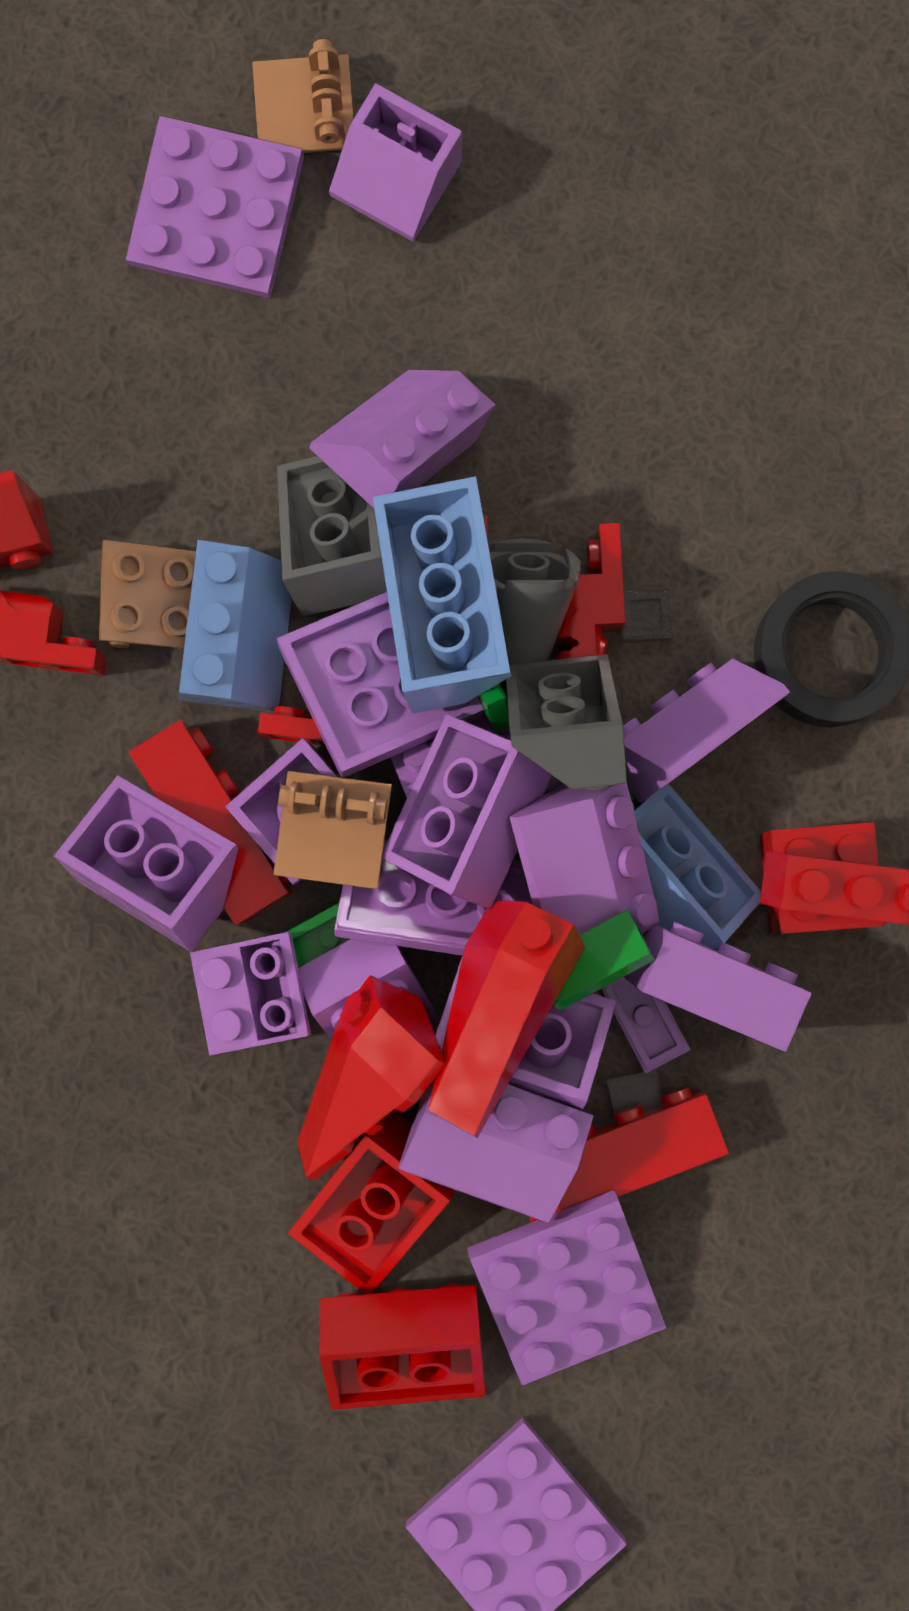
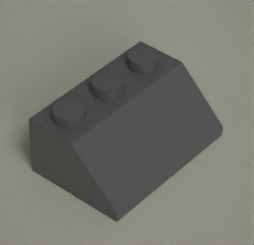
[506,654,627,790]

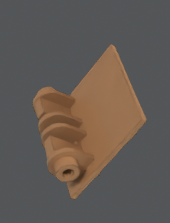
[252,39,353,153]
[99,540,196,649]
[273,771,392,889]

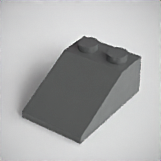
[277,456,387,617]

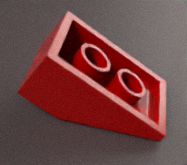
[288,1110,456,1294]

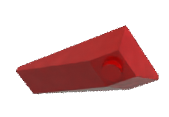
[297,975,446,1181]

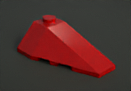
[428,900,585,1138]

